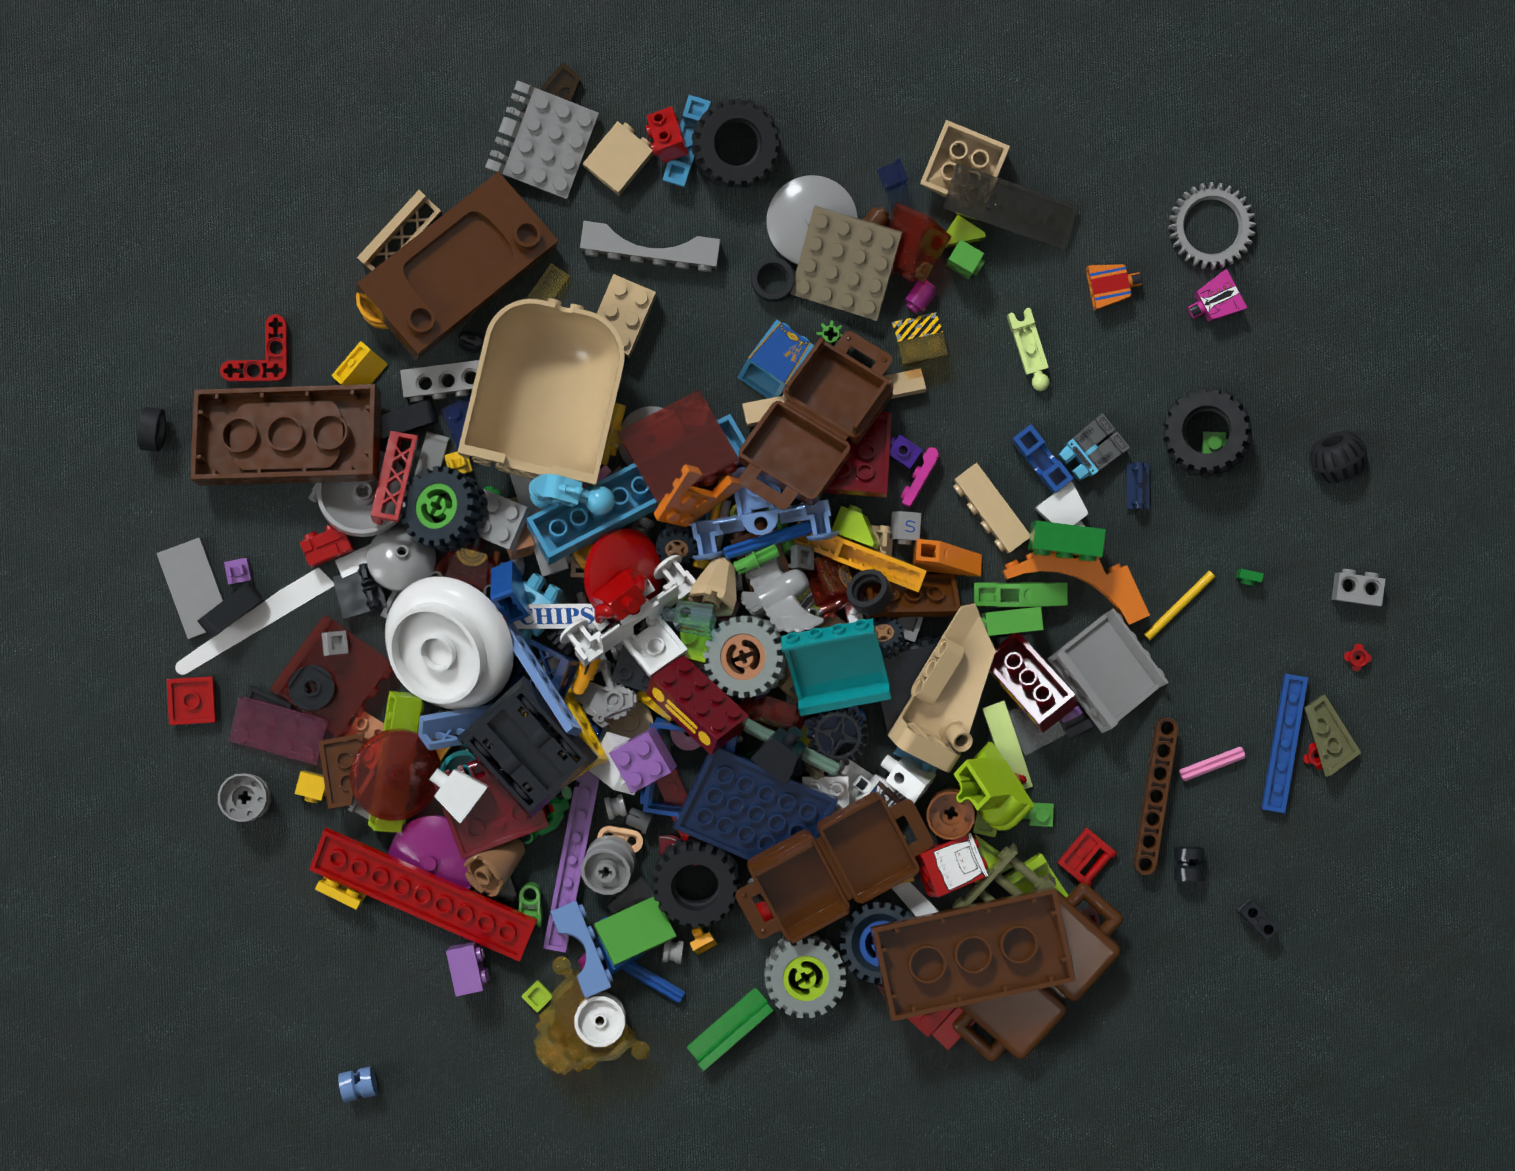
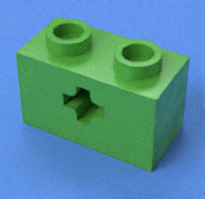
[945,239,985,279]

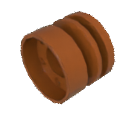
[927,787,976,840]

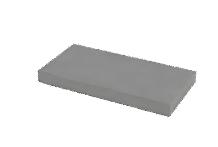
[156,537,224,639]

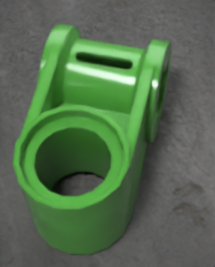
[518,882,542,927]

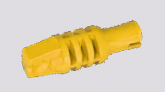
[601,403,626,466]

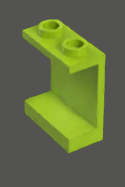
[1004,852,1069,898]

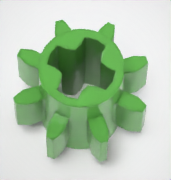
[816,320,843,345]

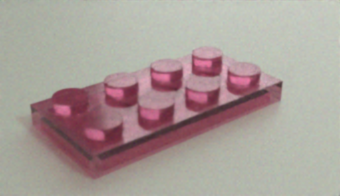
[229,696,329,765]

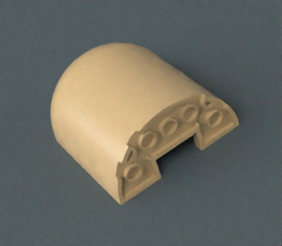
[458,298,624,487]

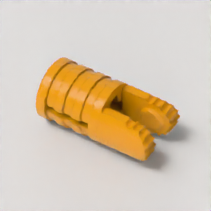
[572,657,602,695]

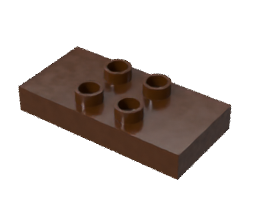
[870,887,1076,1021]

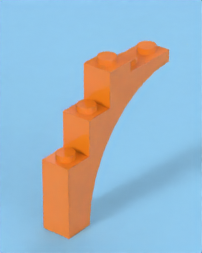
[1001,552,1150,625]

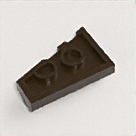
[521,62,580,113]

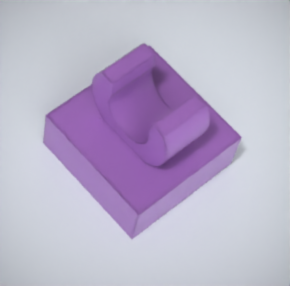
[224,558,252,585]

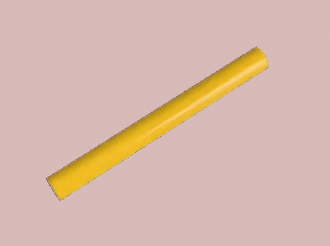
[1144,571,1215,641]

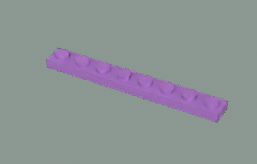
[543,770,600,953]

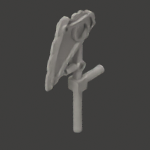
[570,592,638,728]

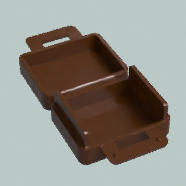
[739,331,894,510]
[735,792,933,943]
[952,883,1123,1062]

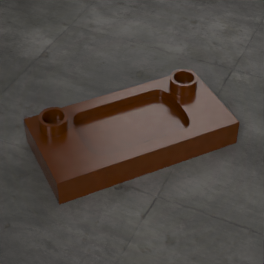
[356,171,559,360]
[190,384,381,486]

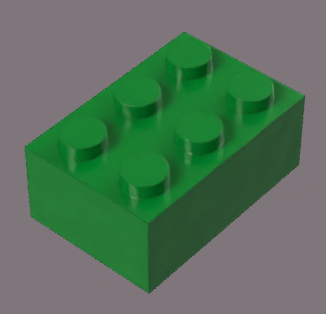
[1028,520,1106,562]

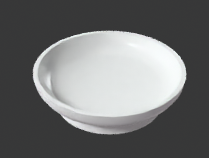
[385,577,514,710]

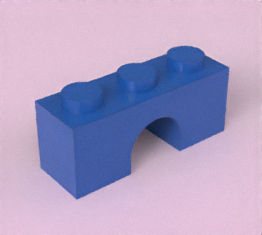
[1011,424,1074,494]

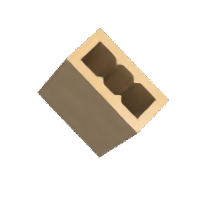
[583,121,654,196]

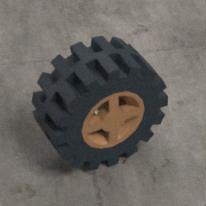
[656,523,697,566]
[874,617,905,660]

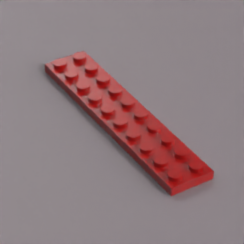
[309,827,538,962]

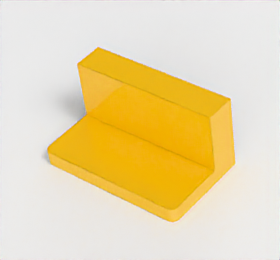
[331,341,387,385]

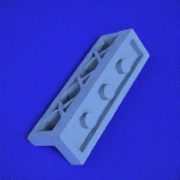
[418,704,493,750]

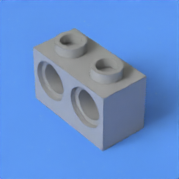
[1331,569,1385,606]

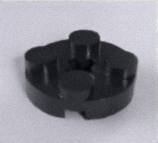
[288,665,335,711]

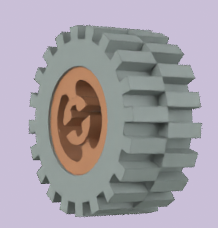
[703,616,789,698]

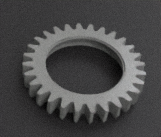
[1168,182,1256,270]

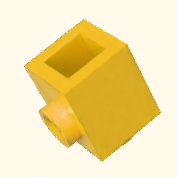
[295,770,326,803]

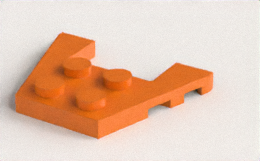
[654,464,743,527]

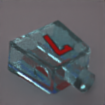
[662,600,717,638]

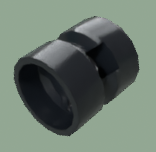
[1174,847,1205,881]

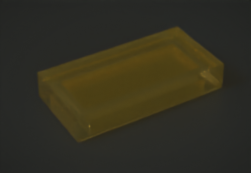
[527,263,570,301]

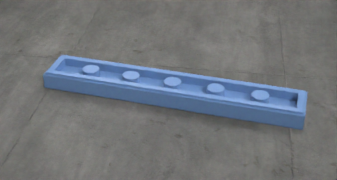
[505,620,583,736]

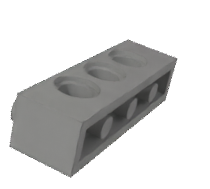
[400,360,479,403]

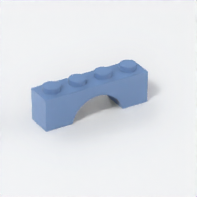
[550,901,613,998]

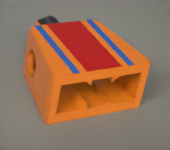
[1085,264,1142,311]

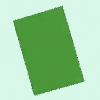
[593,897,676,966]

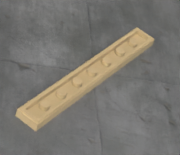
[742,368,926,427]

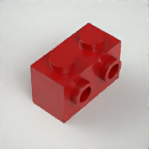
[645,106,689,163]

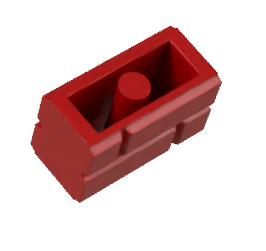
[300,525,355,568]

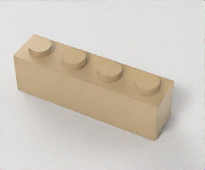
[953,463,1030,553]

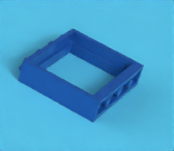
[640,717,738,817]

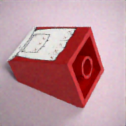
[915,833,988,897]

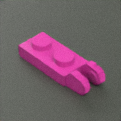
[901,447,939,509]

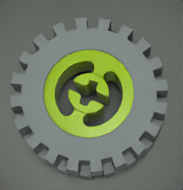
[764,933,846,1018]

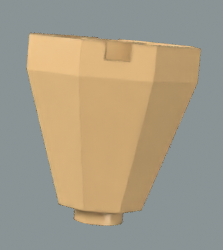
[687,557,737,617]

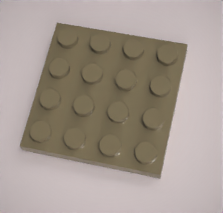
[790,205,903,321]

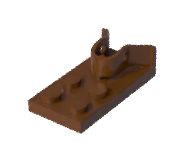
[862,574,960,621]

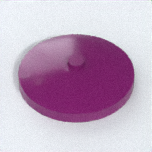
[388,815,475,890]

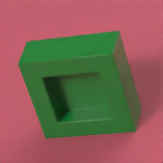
[1235,569,1264,586]

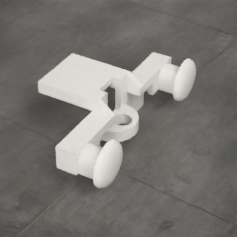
[560,555,696,679]

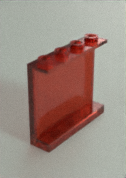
[618,390,739,507]
[270,615,393,738]

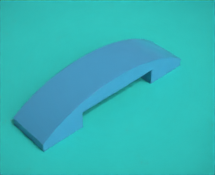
[662,95,711,187]

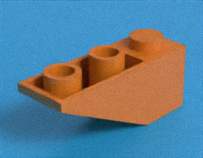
[913,539,982,577]

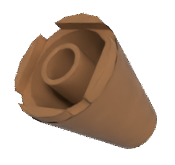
[464,838,525,897]

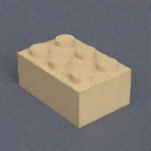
[597,274,657,358]

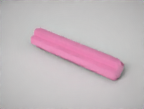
[1179,747,1246,781]

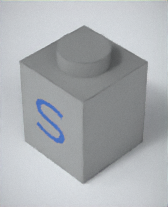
[890,511,921,545]

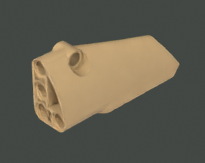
[888,603,996,773]

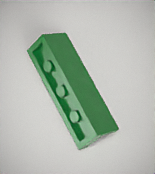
[687,988,774,1071]

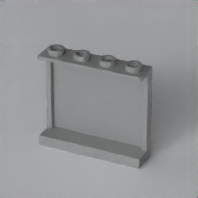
[1047,609,1168,733]

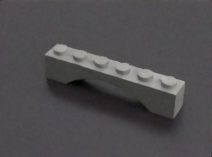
[580,221,720,272]

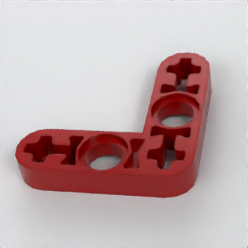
[220,314,288,382]

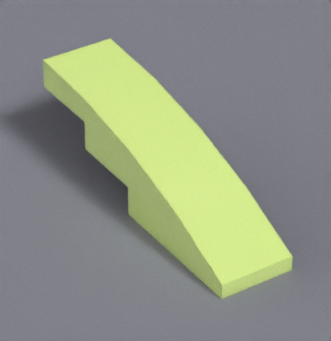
[982,701,1033,789]

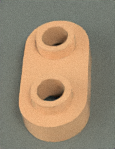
[597,825,643,852]

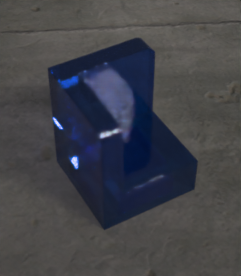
[877,158,908,192]

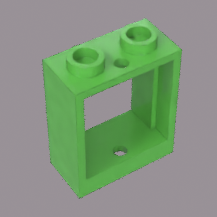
[981,607,1043,636]

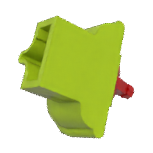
[954,742,1034,831]

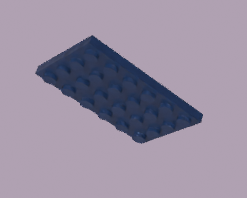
[673,747,838,860]

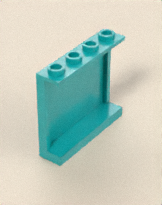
[781,618,891,716]

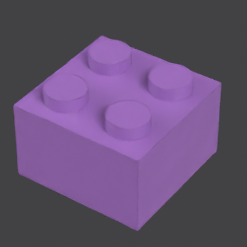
[609,726,677,793]
[446,941,490,996]

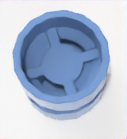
[338,1066,378,1103]

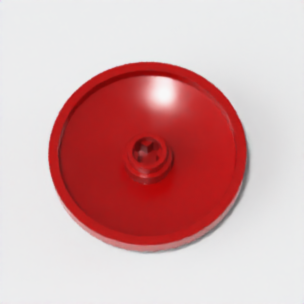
[584,529,662,621]

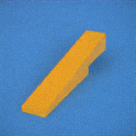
[793,521,927,592]

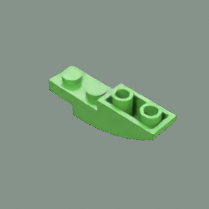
[974,582,1068,607]

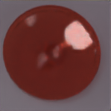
[350,729,441,821]

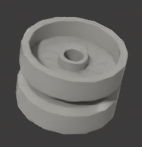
[581,835,636,895]

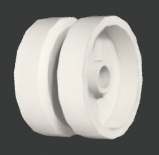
[574,992,626,1047]

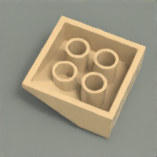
[920,120,1010,214]

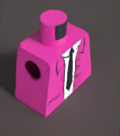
[1187,269,1247,322]

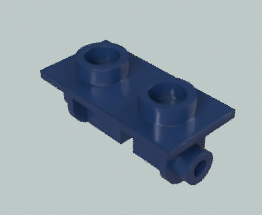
[1126,462,1149,509]

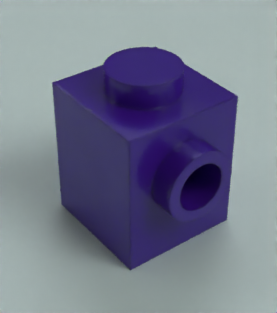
[889,435,922,470]

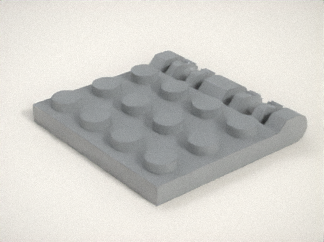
[485,81,599,199]

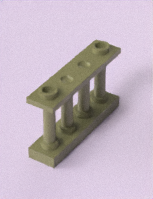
[952,843,1056,908]

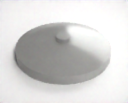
[766,175,858,265]
[317,451,409,537]

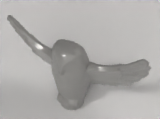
[741,530,824,633]

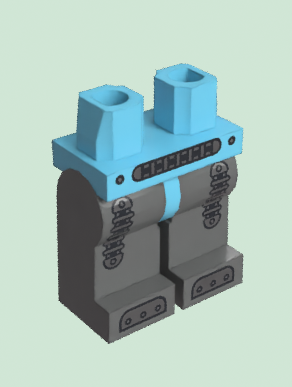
[1058,413,1130,481]

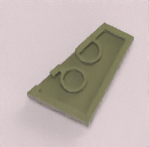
[1305,694,1361,777]

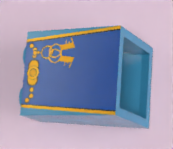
[737,320,814,399]

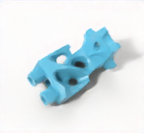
[513,573,563,656]

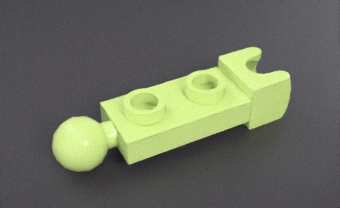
[1007,308,1050,391]

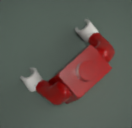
[591,570,655,632]

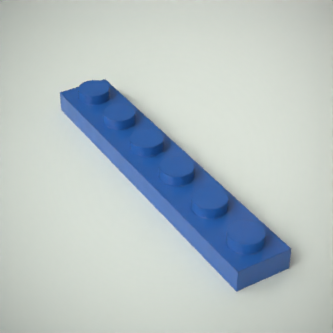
[1261,674,1308,813]

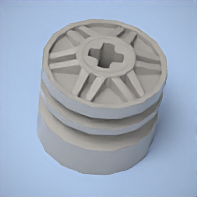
[218,773,271,822]

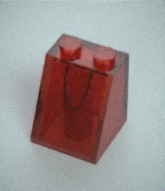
[889,202,952,284]

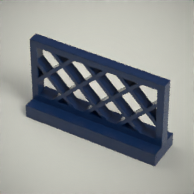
[507,639,580,723]

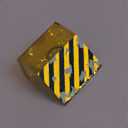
[892,312,948,367]

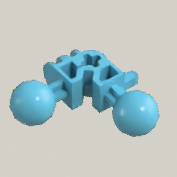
[529,474,615,515]

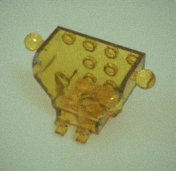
[533,956,650,1076]

